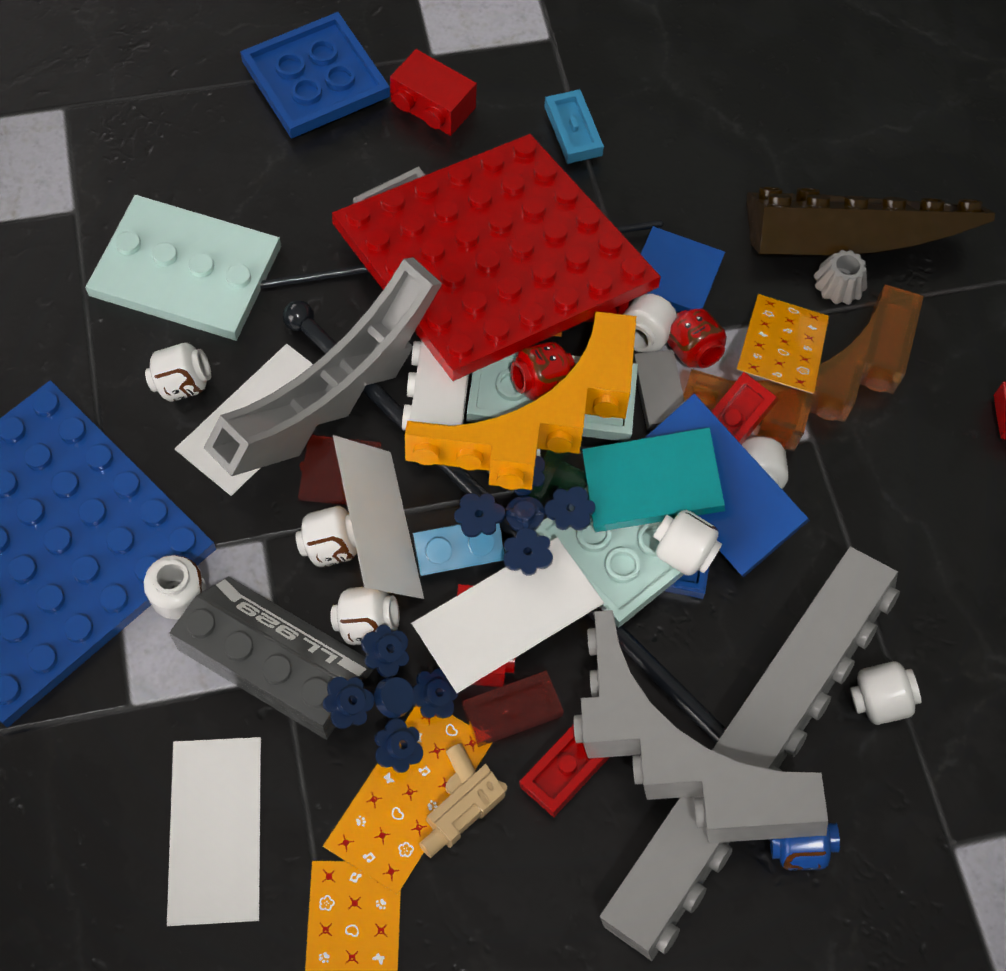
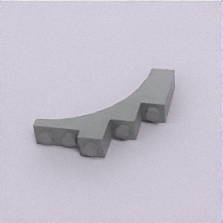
[204,258,442,476]
[573,610,828,843]

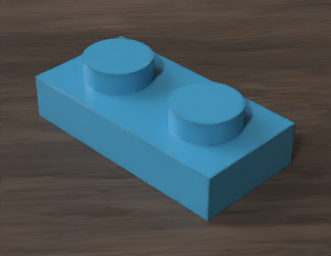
[544,89,604,164]
[412,523,505,576]

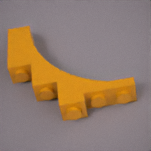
[405,312,637,490]

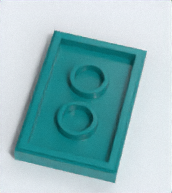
[582,427,725,532]

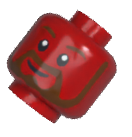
[667,308,727,368]
[511,342,575,401]

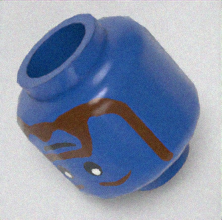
[770,823,840,871]

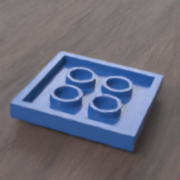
[240,12,390,139]

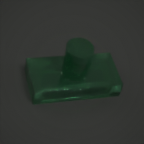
[526,450,588,507]

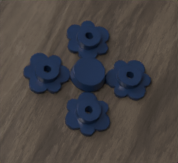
[454,455,596,576]
[322,625,458,773]

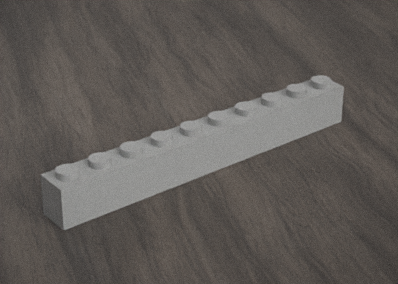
[599,546,900,961]

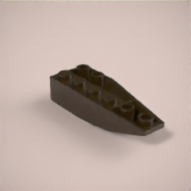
[747,187,995,255]

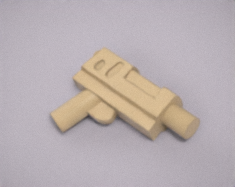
[419,743,507,858]

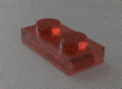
[462,670,564,747]

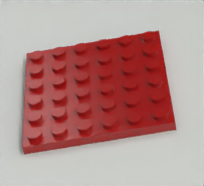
[332,134,661,381]

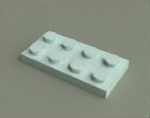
[466,352,638,442]

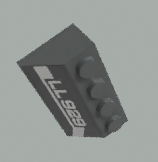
[169,576,373,740]

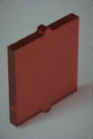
[298,435,381,505]

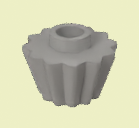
[814,250,867,305]

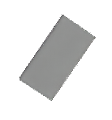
[633,350,685,431]

